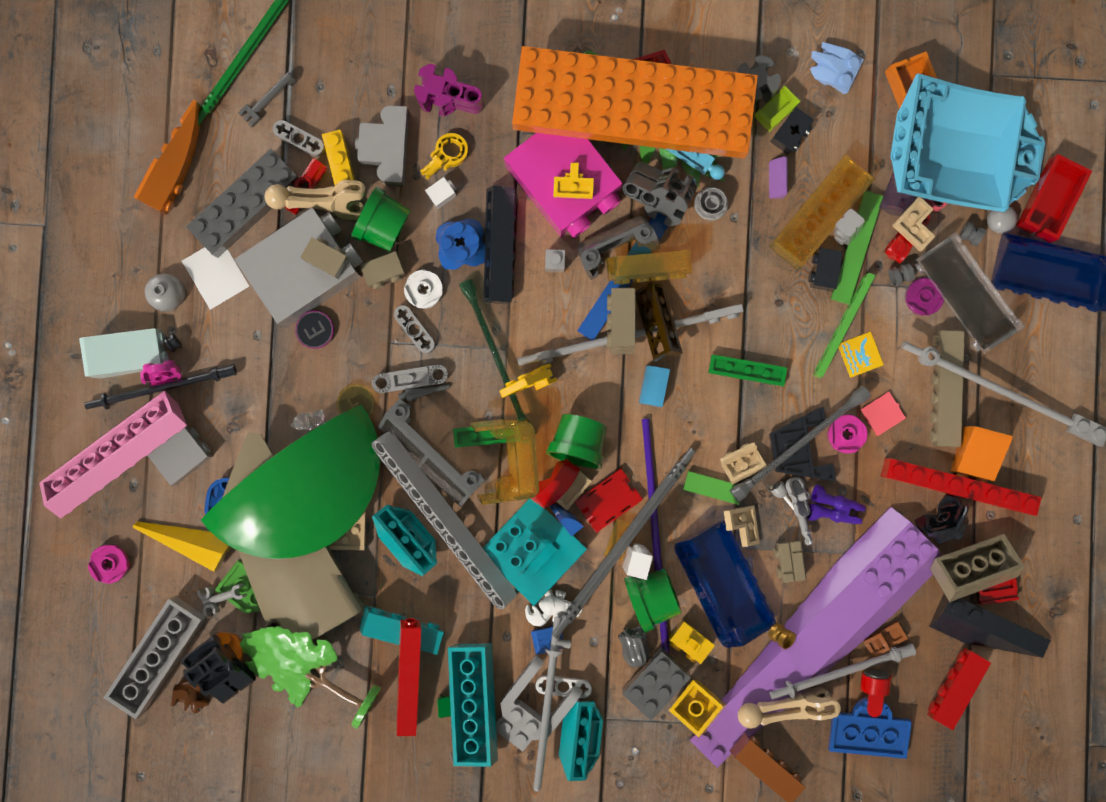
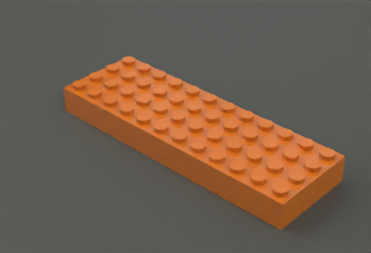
[512,46,758,159]

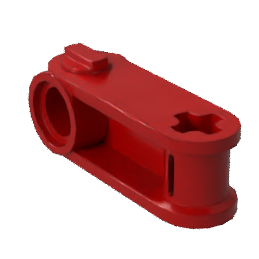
[884,215,930,264]

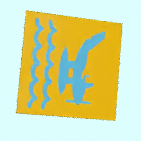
[838,332,884,378]

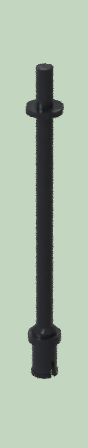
[84,364,237,410]

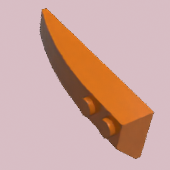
[134,100,202,215]

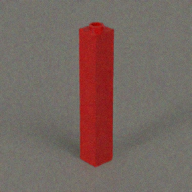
[396,618,421,736]

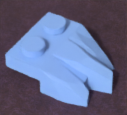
[810,42,864,94]

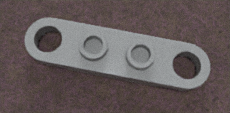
[372,365,448,393]

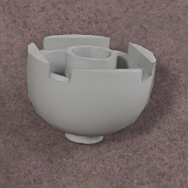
[144,273,186,312]

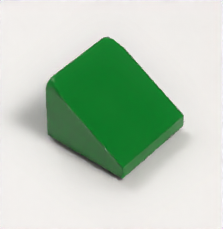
[437,695,451,718]

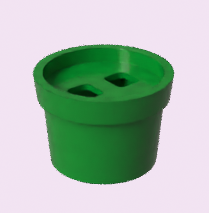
[351,186,411,251]
[546,414,607,469]
[624,569,682,633]

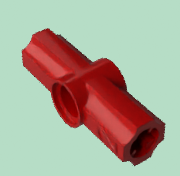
[284,158,328,216]

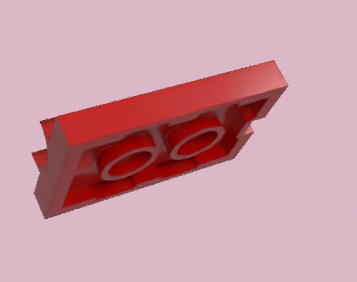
[575,468,643,533]

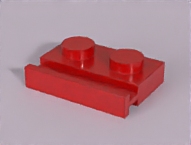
[977,578,1019,605]

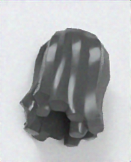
[618,625,650,667]

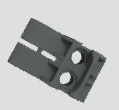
[736,55,781,108]
[623,162,698,227]

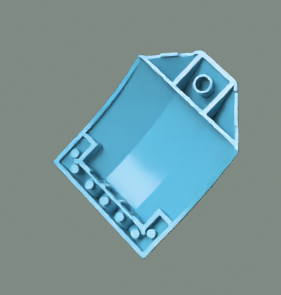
[891,74,1045,212]

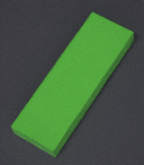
[683,471,740,505]

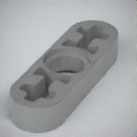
[273,120,325,157]
[394,305,435,354]

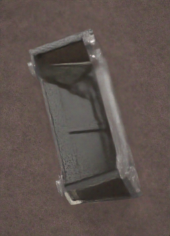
[915,232,1025,354]

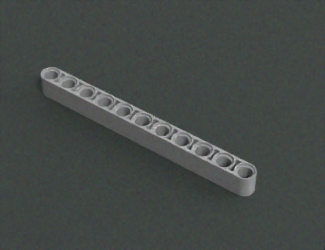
[372,431,517,610]

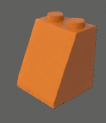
[951,426,1013,483]

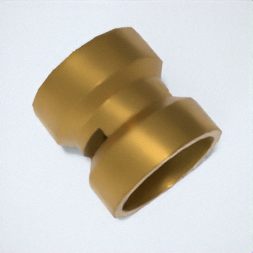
[768,623,796,650]

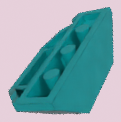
[372,504,437,576]
[559,701,603,781]

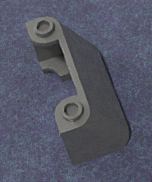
[578,216,660,280]

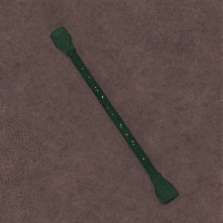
[459,279,537,440]

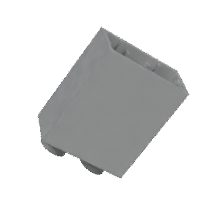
[234,208,363,328]

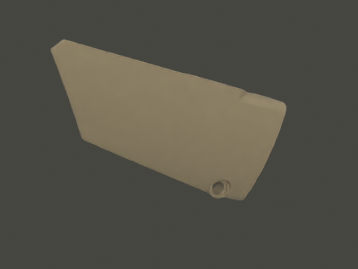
[222,432,365,640]

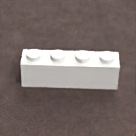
[622,543,653,580]

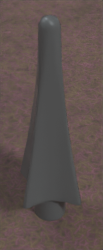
[398,384,450,402]

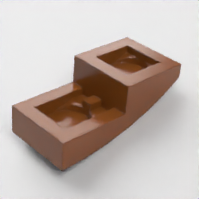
[863,620,908,658]

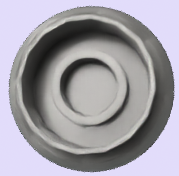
[694,187,728,221]

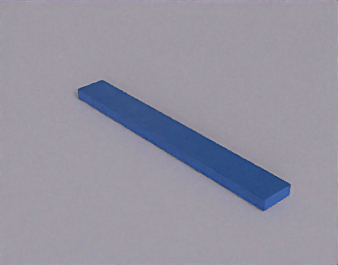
[577,213,669,341]

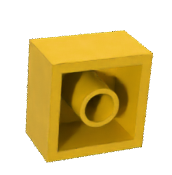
[669,679,727,737]

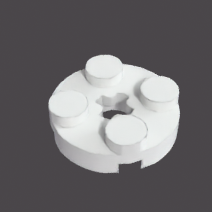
[404,270,443,309]

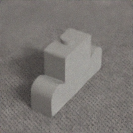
[355,106,409,186]

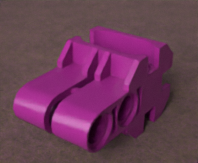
[414,63,484,117]

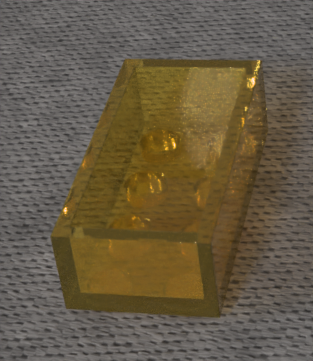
[606,250,692,284]

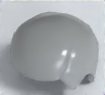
[987,206,1017,234]

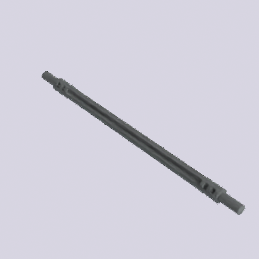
[551,448,696,639]

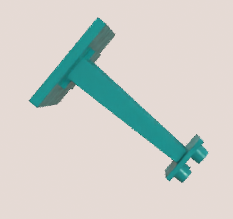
[483,498,588,606]

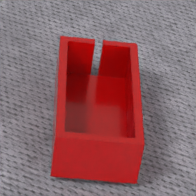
[1016,154,1092,243]

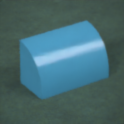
[639,366,670,408]

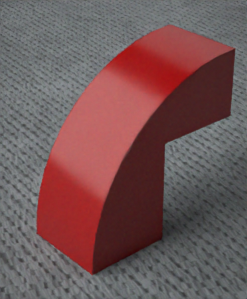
[530,459,580,508]

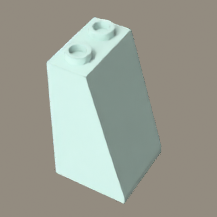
[79,328,169,379]

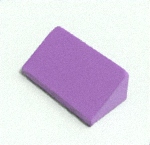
[769,157,787,199]

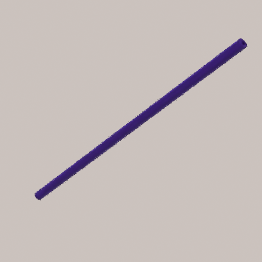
[642,419,670,654]

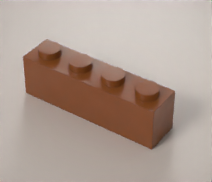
[729,733,806,802]

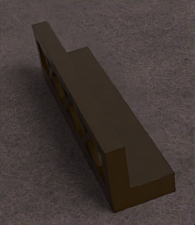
[635,282,683,361]

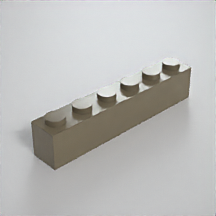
[930,330,964,447]

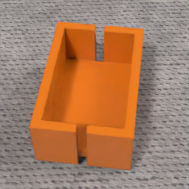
[885,51,937,109]

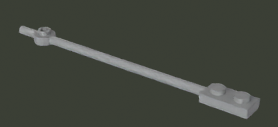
[517,304,743,366]
[901,341,1106,447]

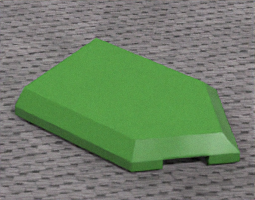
[215,559,261,614]

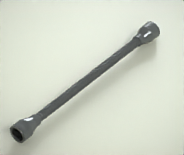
[729,386,872,502]

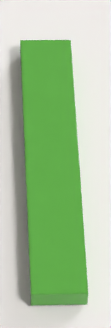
[830,190,883,305]
[813,273,875,379]

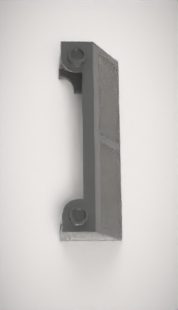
[378,398,487,507]

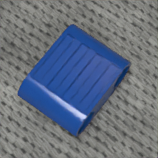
[530,625,564,654]

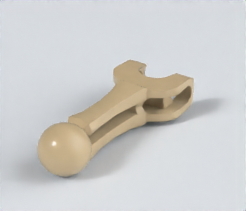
[264,180,365,220]
[738,687,841,729]

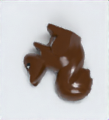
[171,679,210,714]

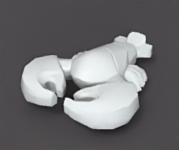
[525,589,583,626]

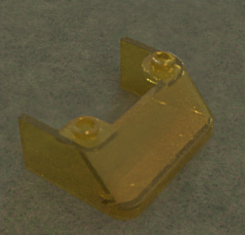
[470,419,539,505]

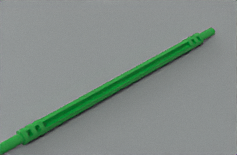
[198,0,289,127]

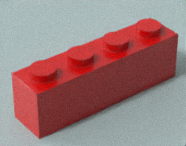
[927,648,991,730]

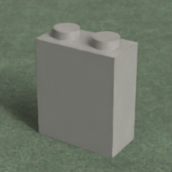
[147,427,213,486]

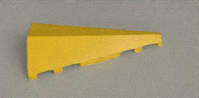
[133,521,231,572]

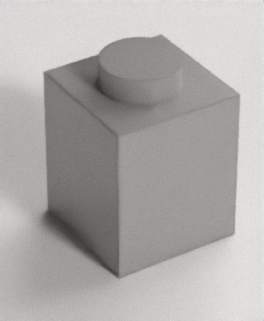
[545,249,565,273]

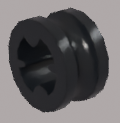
[163,333,182,352]

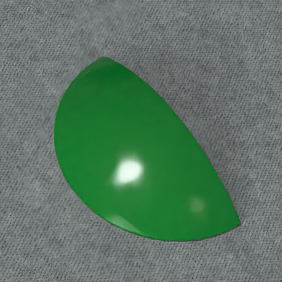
[201,404,380,559]

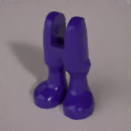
[807,485,866,524]

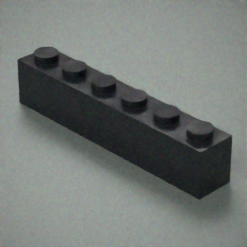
[483,185,517,304]

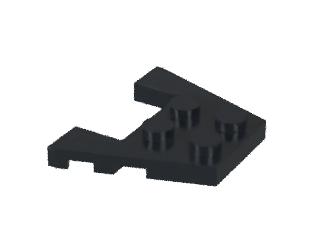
[769,407,836,481]

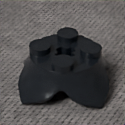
[915,494,969,544]

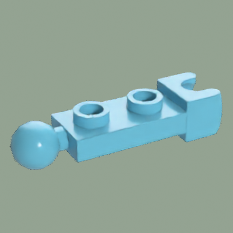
[665,149,725,180]

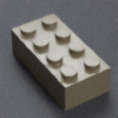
[930,534,1025,602]

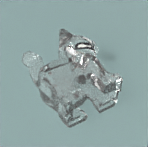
[291,410,325,431]

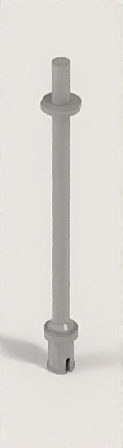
[770,643,916,699]

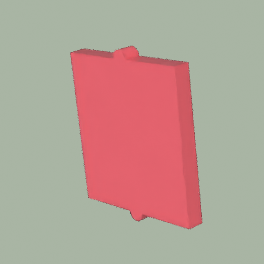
[860,392,906,436]

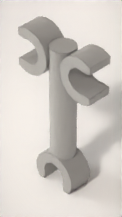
[197,584,247,617]

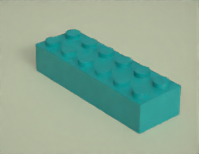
[448,643,498,767]

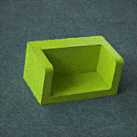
[754,86,801,132]

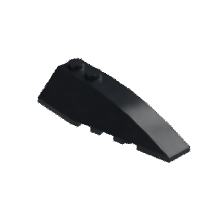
[929,593,1051,658]

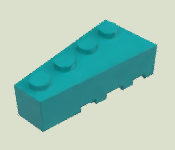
[359,605,444,655]

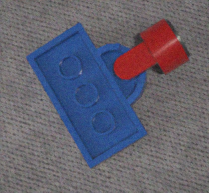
[828,669,911,759]

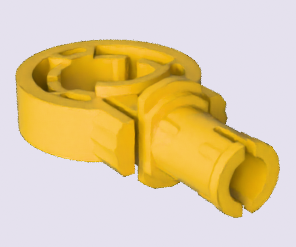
[420,133,468,180]

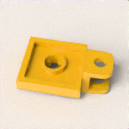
[500,363,558,398]

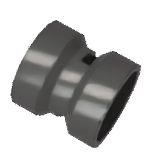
[958,221,986,247]
[888,262,915,287]

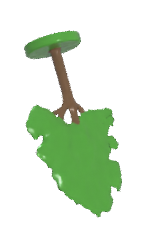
[240,626,382,729]

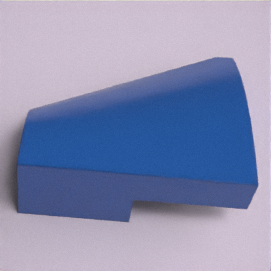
[549,503,584,536]

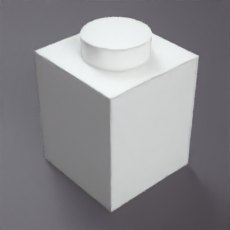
[425,177,456,209]

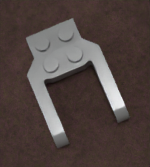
[496,655,583,752]

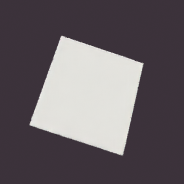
[182,247,249,310]

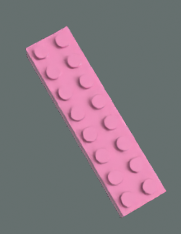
[39,391,187,518]

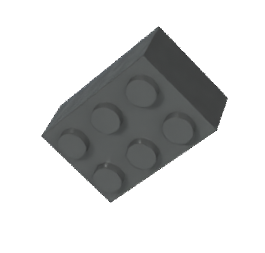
[622,646,691,720]

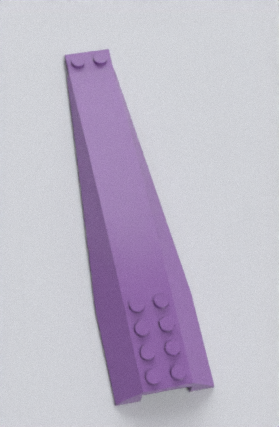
[689,507,942,768]

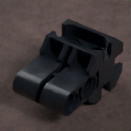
[181,635,256,704]

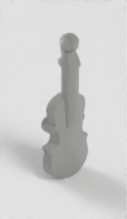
[786,477,813,546]

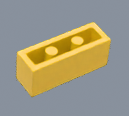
[322,130,357,191]

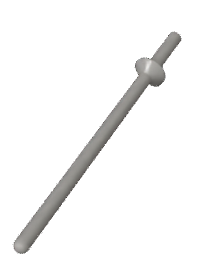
[533,617,571,792]

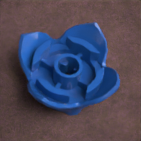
[436,219,485,270]

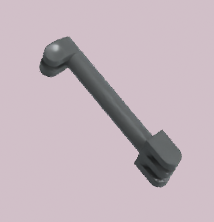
[238,72,297,127]

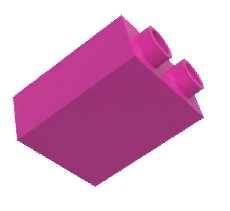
[504,133,623,238]

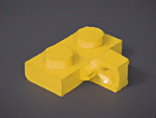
[553,163,594,199]

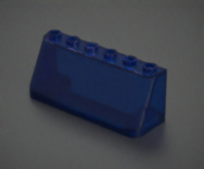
[991,233,1106,312]
[674,520,777,648]

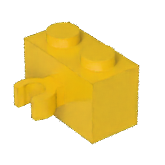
[668,620,715,664]

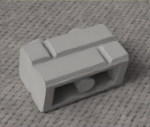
[834,209,865,245]

